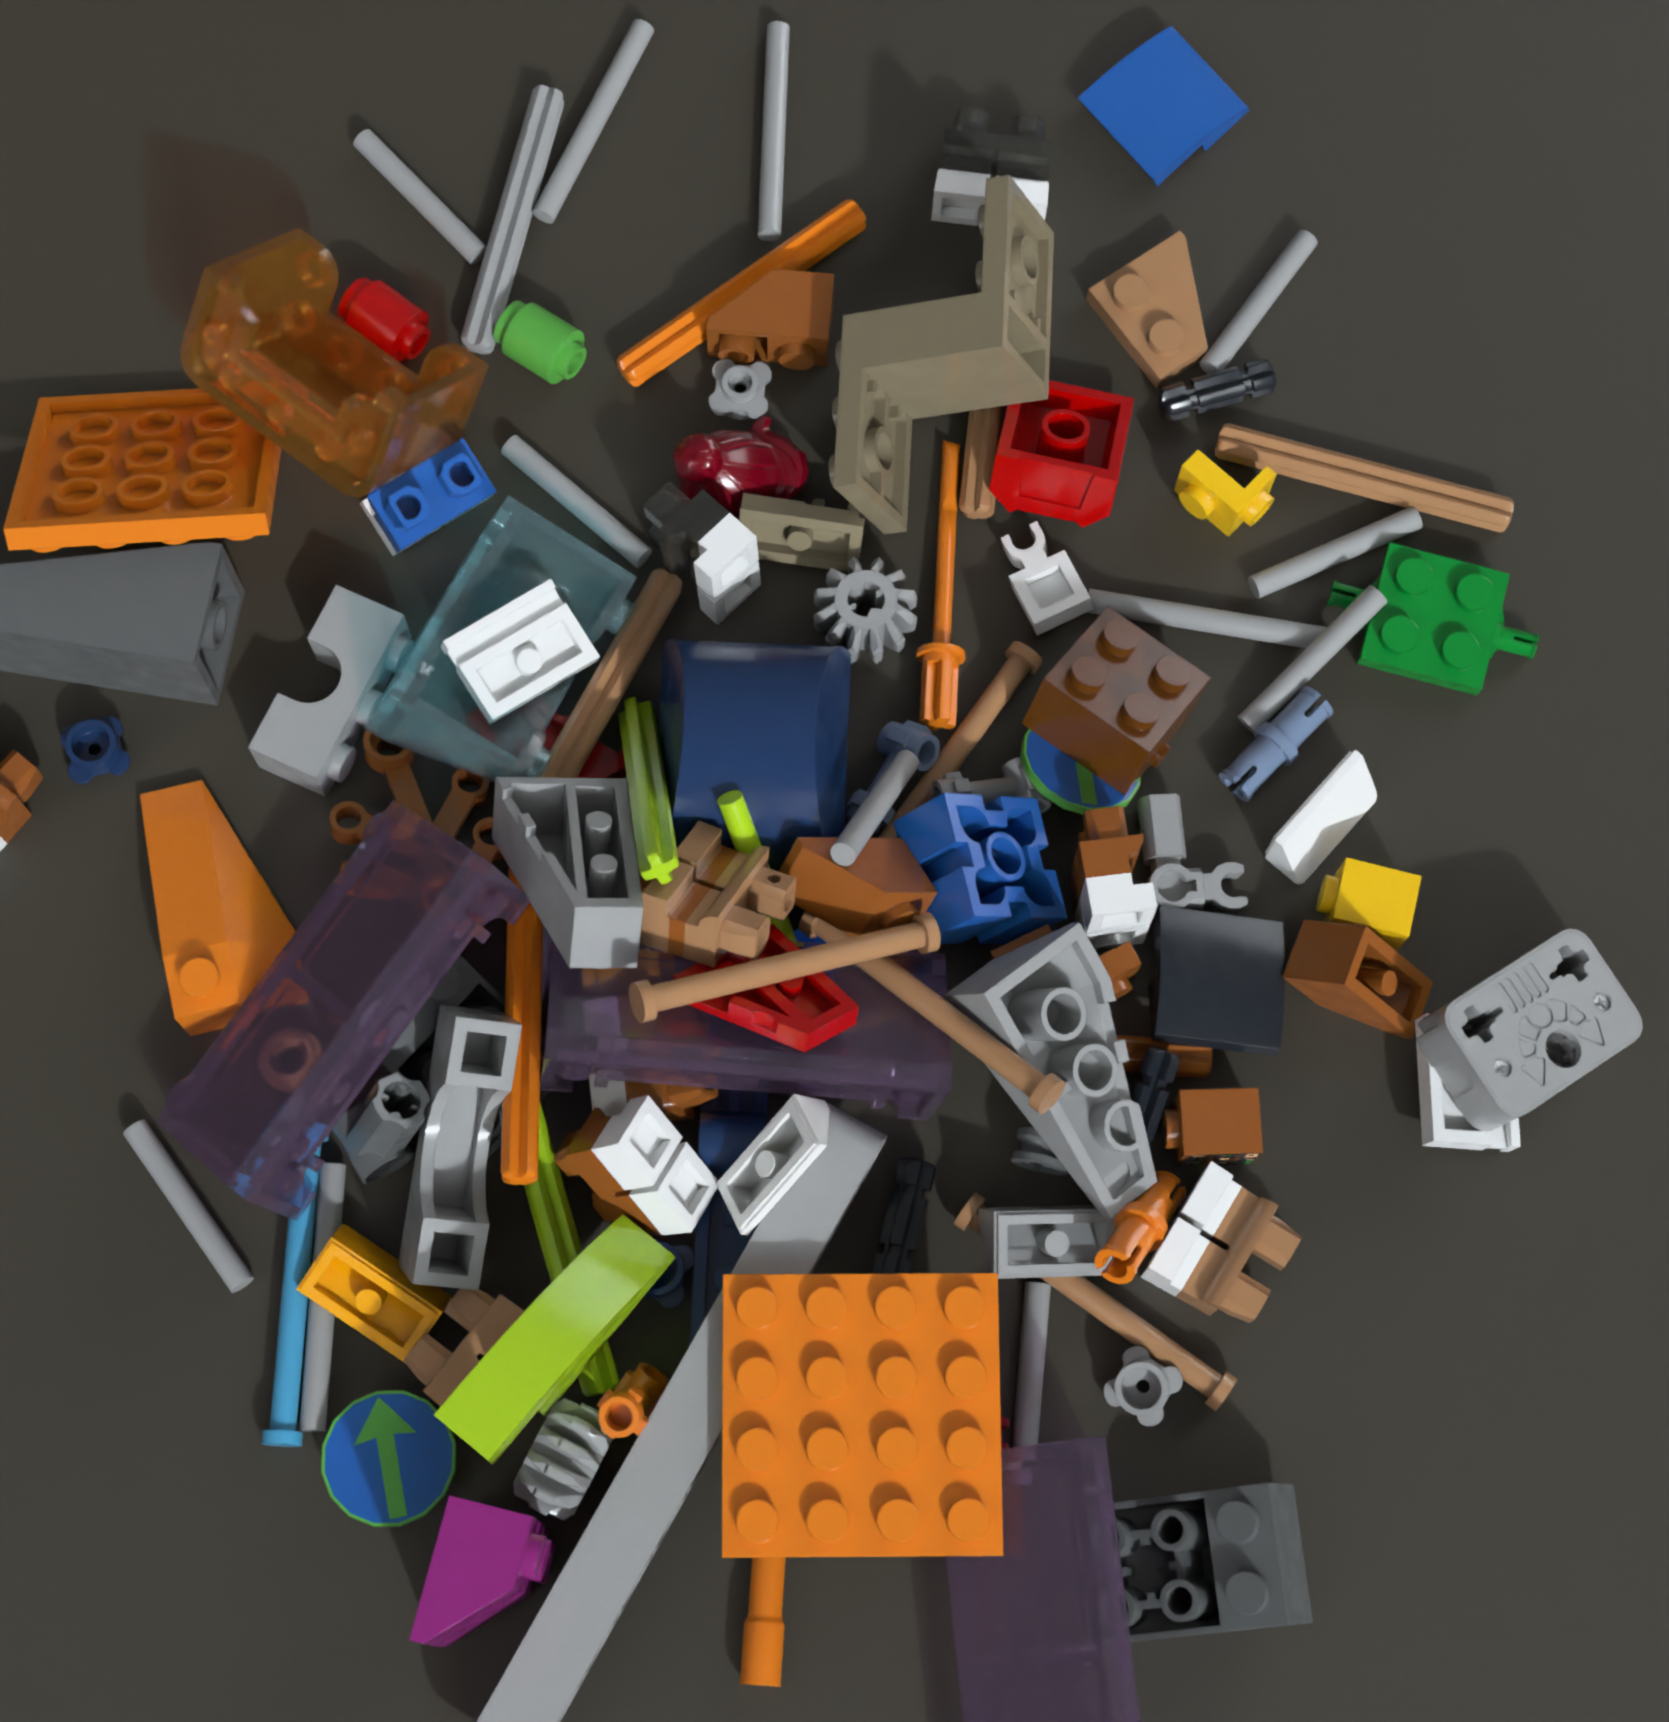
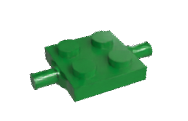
[1327,542,1539,696]

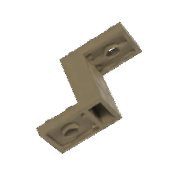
[829,175,1054,534]

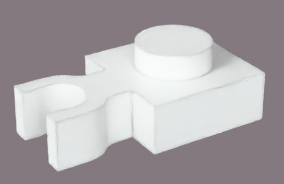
[1001,521,1093,636]

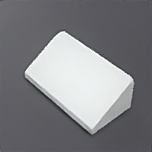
[1265,750,1377,885]
[716,1094,830,1236]

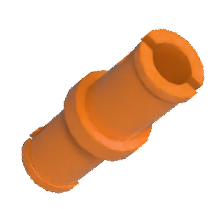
[1095,1171,1186,1284]

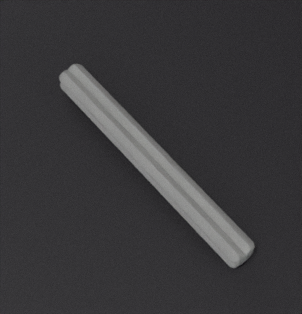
[460,84,564,355]

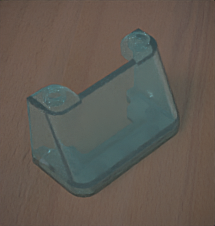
[364,495,637,782]

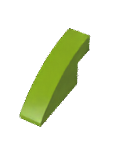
[434,1214,675,1465]

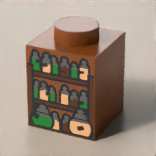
[1162,1088,1263,1167]

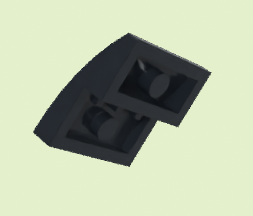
[1148,905,1285,1056]

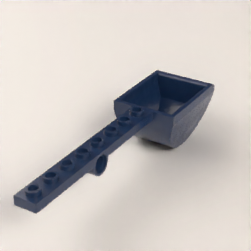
[658,639,851,1344]

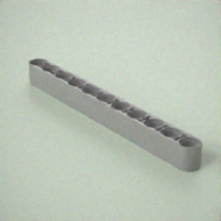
[477,1103,887,1722]

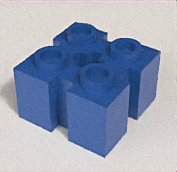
[894,793,1067,945]

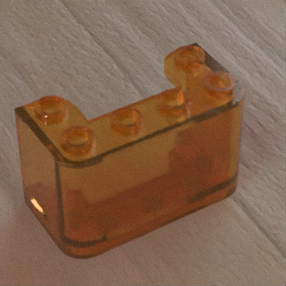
[180,228,489,498]

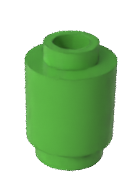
[493,300,587,384]

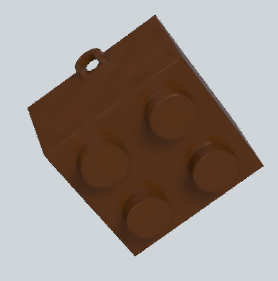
[1022,606,1211,796]

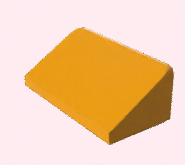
[296,1224,451,1363]

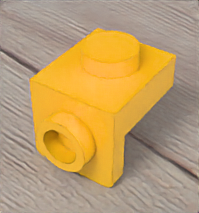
[1174,449,1277,537]

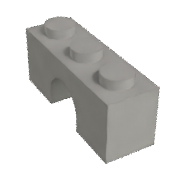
[248,585,414,797]

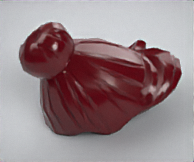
[672,416,809,520]

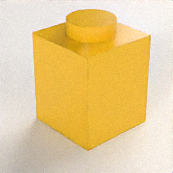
[1316,857,1422,951]

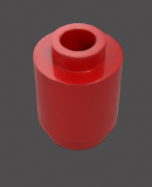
[338,277,431,363]

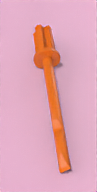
[916,440,966,731]

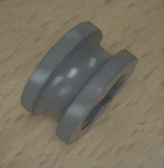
[1010,1127,1068,1176]

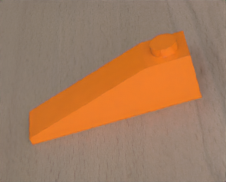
[140,780,317,1037]

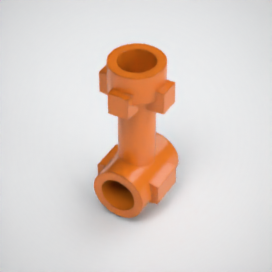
[597,1362,670,1440]

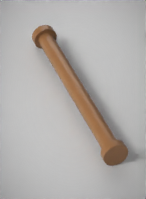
[878,641,1043,838]
[799,911,1065,1114]
[629,912,941,1023]
[953,1192,1238,1411]

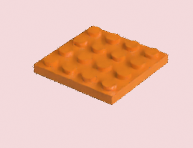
[3,383,288,553]
[722,1273,1003,1558]

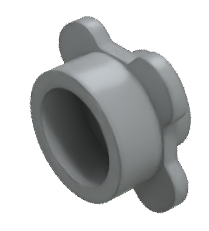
[708,358,772,420]
[1104,1346,1183,1426]

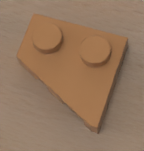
[1086,231,1208,389]

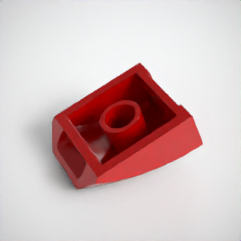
[989,380,1134,528]

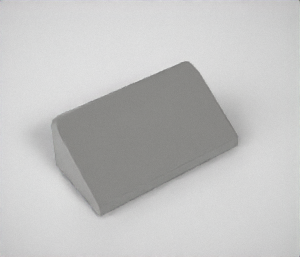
[979,1205,1117,1279]

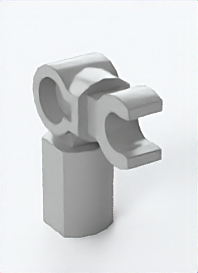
[1137,793,1248,916]

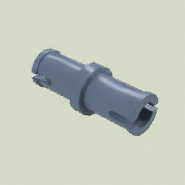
[1218,686,1334,802]

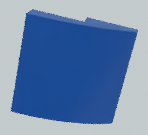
[1078,26,1249,186]

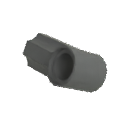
[331,1072,431,1184]

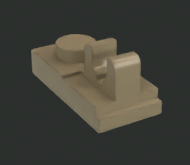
[739,493,865,572]

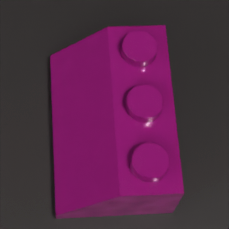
[409,1495,557,1648]

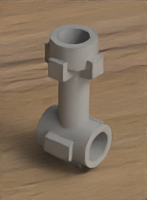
[931,757,1051,814]

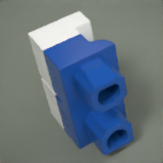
[360,438,497,556]

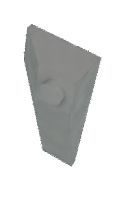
[944,922,1157,1219]

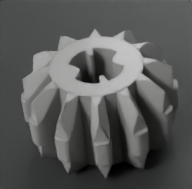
[813,556,917,664]
[513,1398,613,1520]

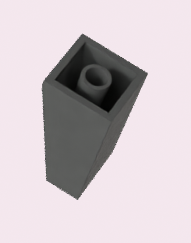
[0,542,245,706]

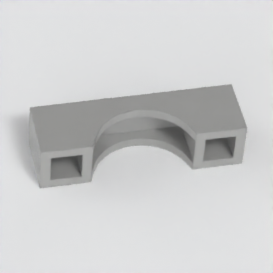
[398,1004,522,1290]

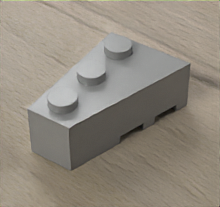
[492,777,643,969]

